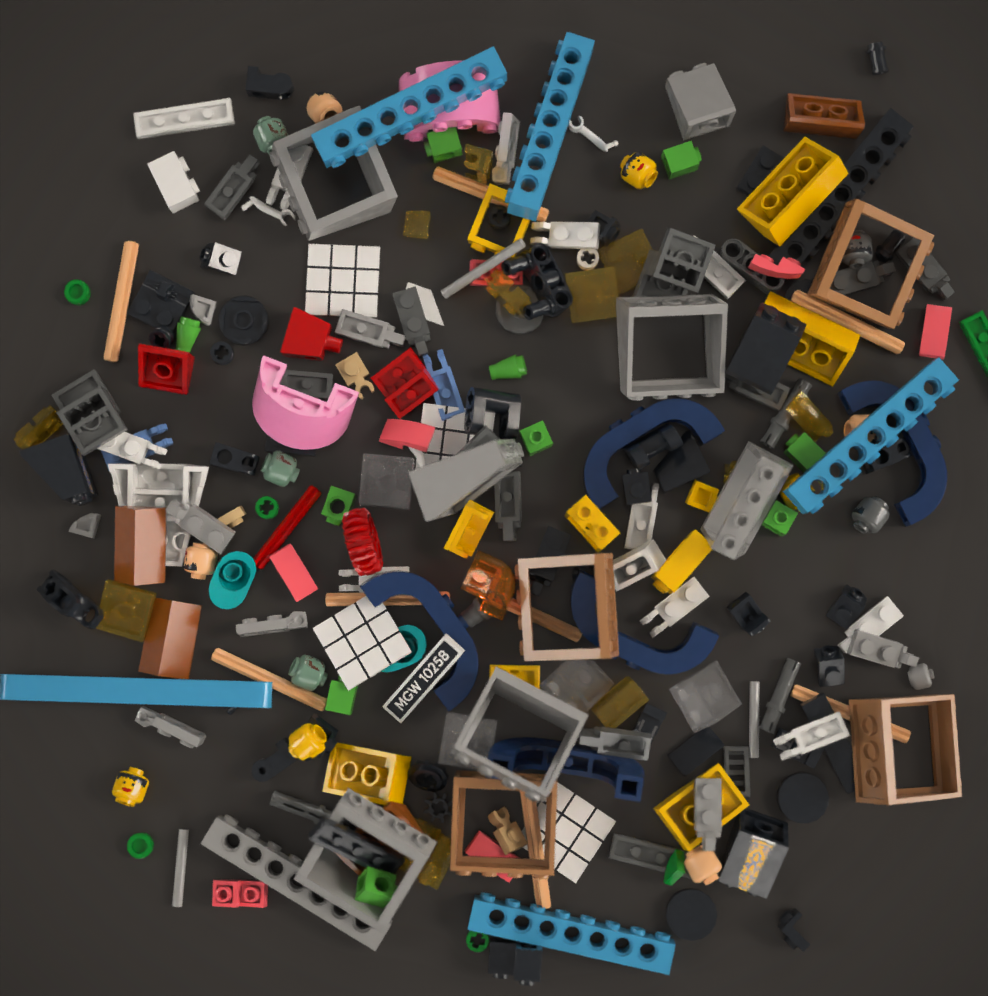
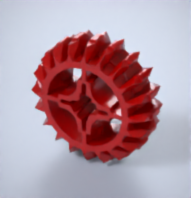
[342,508,383,576]

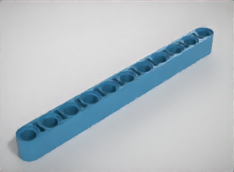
[0,674,273,708]

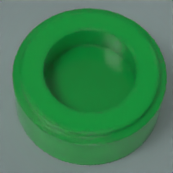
[64,279,91,305]
[127,832,154,859]

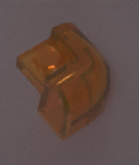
[460,550,516,620]

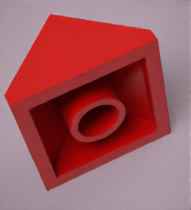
[138,344,195,395]

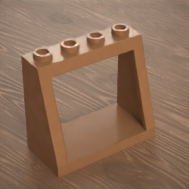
[807,199,934,329]
[515,553,619,661]
[849,694,962,805]
[450,770,558,879]

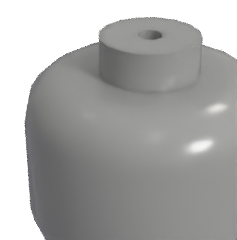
[907,663,935,690]

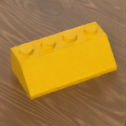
[737,137,849,246]
[764,291,860,387]

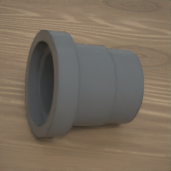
[461,597,492,628]

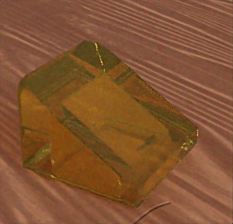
[403,211,431,239]

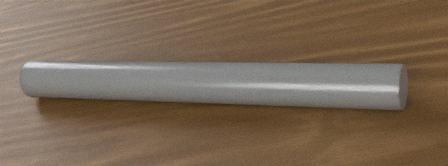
[441,238,526,299]

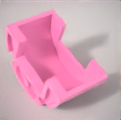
[398,61,501,142]
[252,356,359,450]

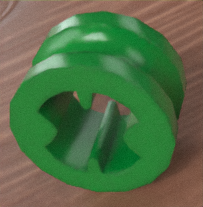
[255,496,279,519]
[466,930,489,952]

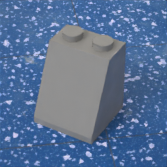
[665,63,736,140]

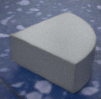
[190,294,216,326]
[69,513,101,539]

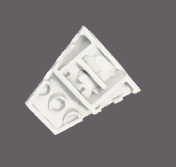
[108,463,209,567]

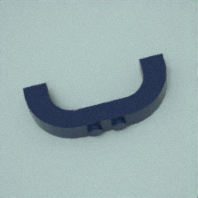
[837,381,947,527]
[583,399,725,510]
[571,569,719,674]
[359,570,478,711]
[486,737,644,802]

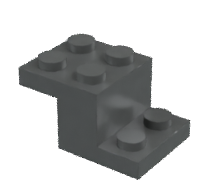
[633,227,716,297]
[51,369,128,456]

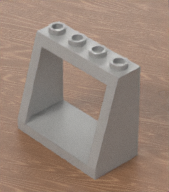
[269,106,398,241]
[616,294,728,400]
[408,439,524,522]
[700,441,794,560]
[451,667,588,802]
[294,788,437,933]

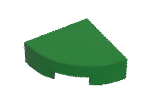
[664,849,685,886]

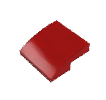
[371,347,439,419]

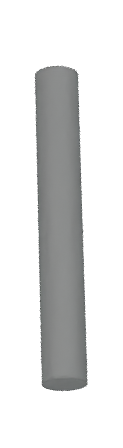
[749,681,760,758]
[172,829,189,907]

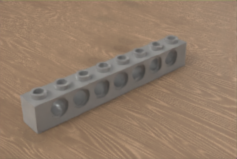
[201,814,393,951]

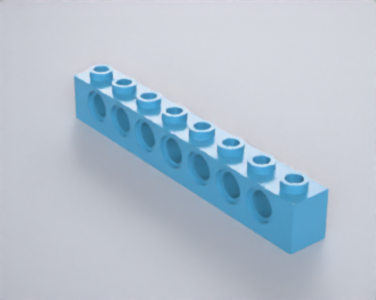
[505,32,595,222]
[311,46,507,168]
[783,357,959,514]
[468,892,676,975]

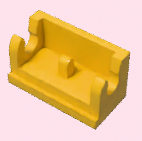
[444,500,494,558]

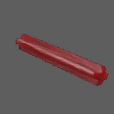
[253,485,321,569]

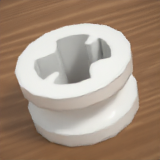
[576,249,599,271]

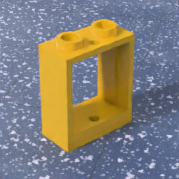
[467,183,530,260]
[565,495,620,553]
[651,530,712,594]

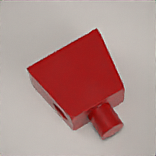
[280,307,343,361]

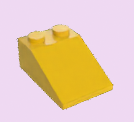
[322,742,412,805]
[653,763,749,852]

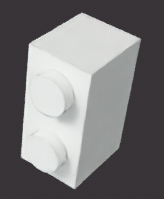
[148,151,200,213]
[613,539,667,591]

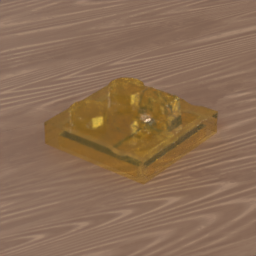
[597,229,652,295]
[565,266,620,323]
[96,579,157,642]

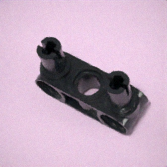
[501,243,573,320]

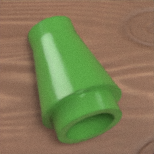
[175,316,201,353]
[489,354,527,380]

